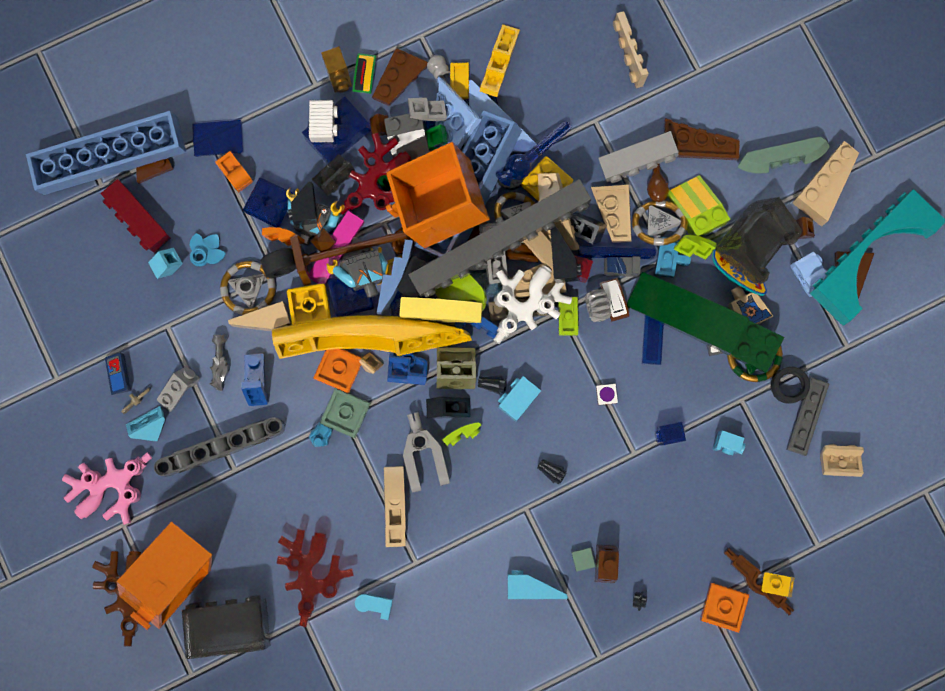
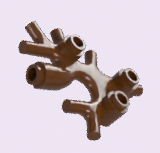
[92,551,141,647]

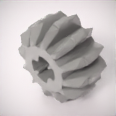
[585,289,611,322]

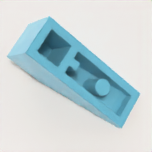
[507,570,568,599]

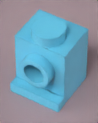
[713,430,745,456]

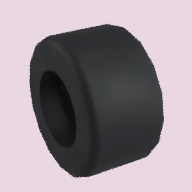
[260,248,297,278]

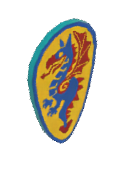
[712,244,767,296]

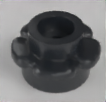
[633,592,647,611]

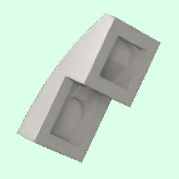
[408,98,447,121]

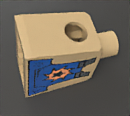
[728,286,773,324]

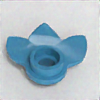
[189,233,226,267]

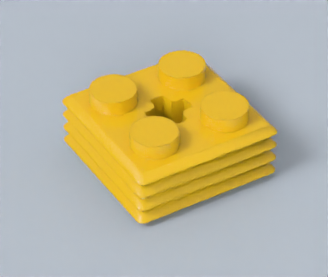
[521,156,573,201]
[287,283,331,325]

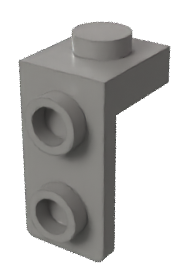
[157,366,201,412]

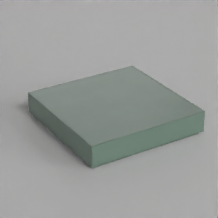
[320,388,371,439]

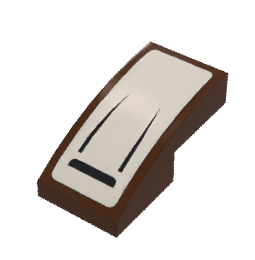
[599,278,629,322]

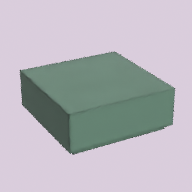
[571,548,595,572]

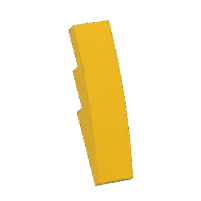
[479,24,520,97]

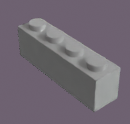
[599,131,678,183]

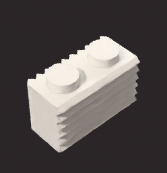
[309,100,338,142]

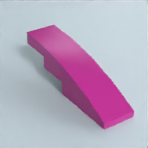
[309,211,365,285]

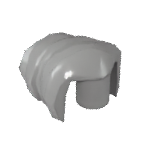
[427,55,450,79]

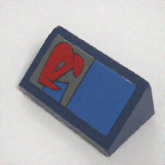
[105,353,131,395]

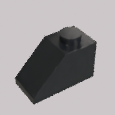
[288,182,318,226]
[426,397,471,419]

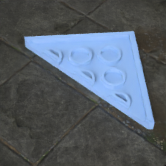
[435,77,482,149]
[469,80,541,153]

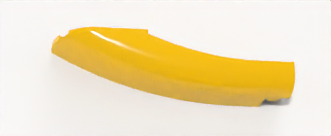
[271,315,472,359]

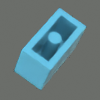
[498,376,541,422]

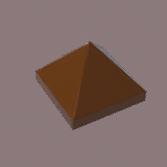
[311,228,336,252]

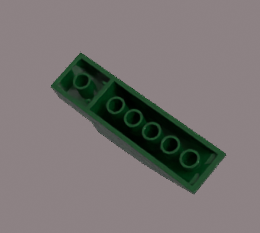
[627,272,785,373]

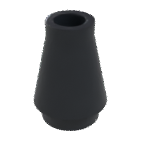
[478,376,507,394]
[537,459,567,484]

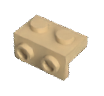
[820,444,864,477]

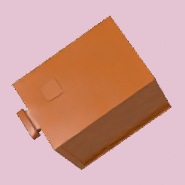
[386,142,490,249]
[117,522,212,630]

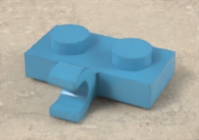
[655,237,691,278]

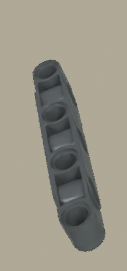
[154,417,285,477]

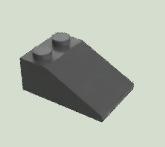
[384,113,431,161]

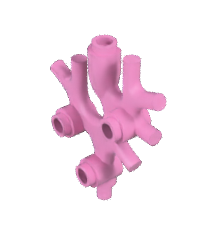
[62,452,152,525]

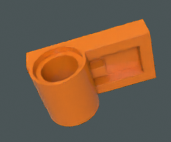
[215,151,253,193]

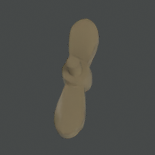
[121,387,151,414]

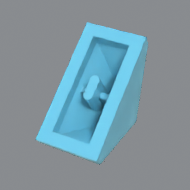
[126,406,165,441]

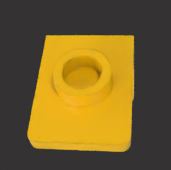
[762,572,795,597]

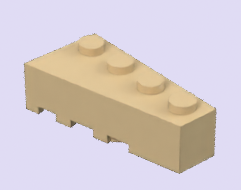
[792,141,859,226]

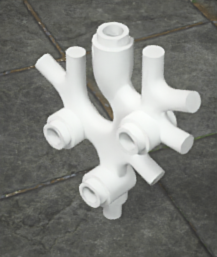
[493,265,572,344]

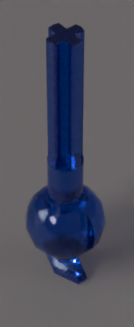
[496,122,572,187]

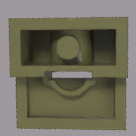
[437,348,476,389]

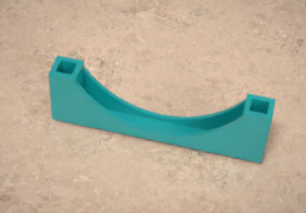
[810,189,945,326]

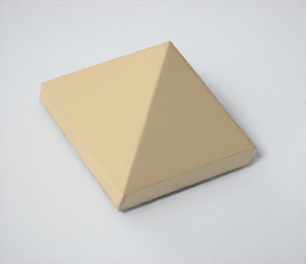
[359,352,384,374]

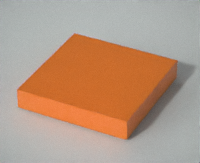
[313,349,362,394]
[700,583,749,633]

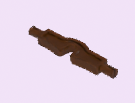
[724,547,794,616]

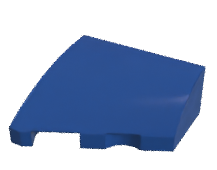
[387,352,428,385]

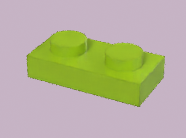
[558,297,578,336]

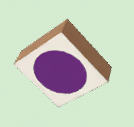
[596,384,618,405]

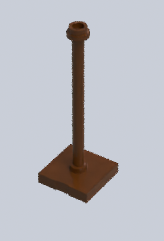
[290,231,411,286]

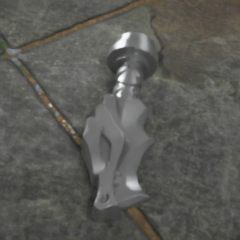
[209,335,229,391]

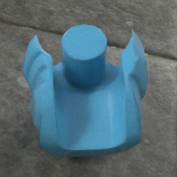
[309,422,333,447]

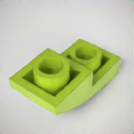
[442,422,481,446]

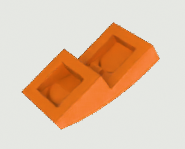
[262,227,305,246]

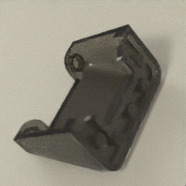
[715,197,803,284]

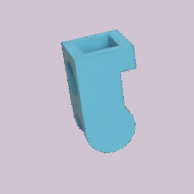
[355,594,393,620]

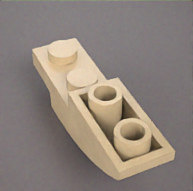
[384,466,405,547]

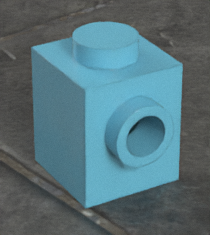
[148,248,183,279]

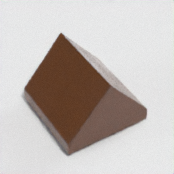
[369,114,388,136]
[795,217,815,239]

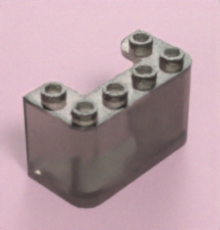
[181,595,271,659]

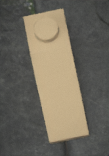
[228,301,292,331]

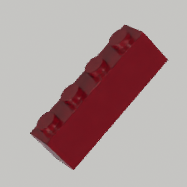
[100,179,171,253]

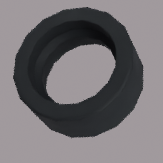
[770,367,810,404]

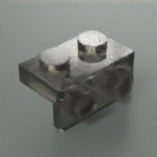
[312,154,355,196]

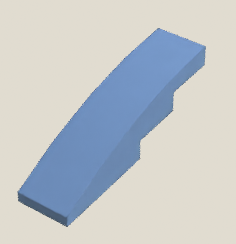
[377,239,413,315]

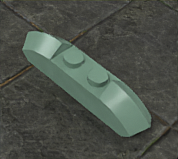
[738,136,830,173]

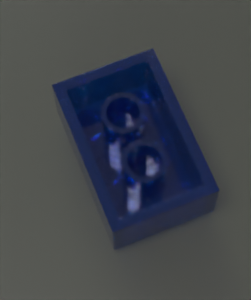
[302,96,371,166]

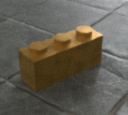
[321,46,352,93]

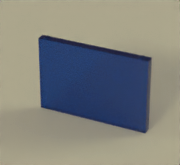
[192,120,243,157]

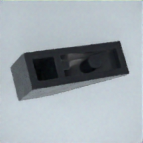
[570,212,607,244]
[550,225,583,283]

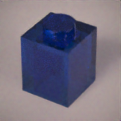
[655,422,686,446]

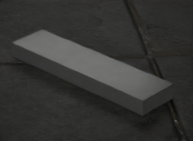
[786,377,829,456]

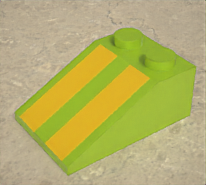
[668,175,731,237]

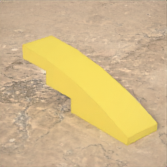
[399,297,483,323]

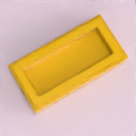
[450,63,469,101]

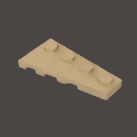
[613,11,649,88]
[538,173,579,250]

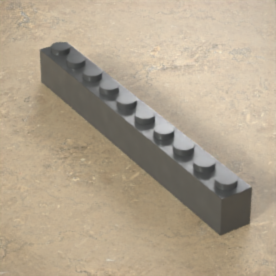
[408,179,591,298]

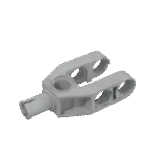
[403,412,450,493]

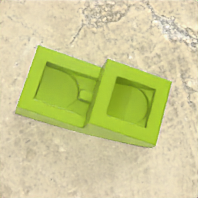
[674,235,717,260]

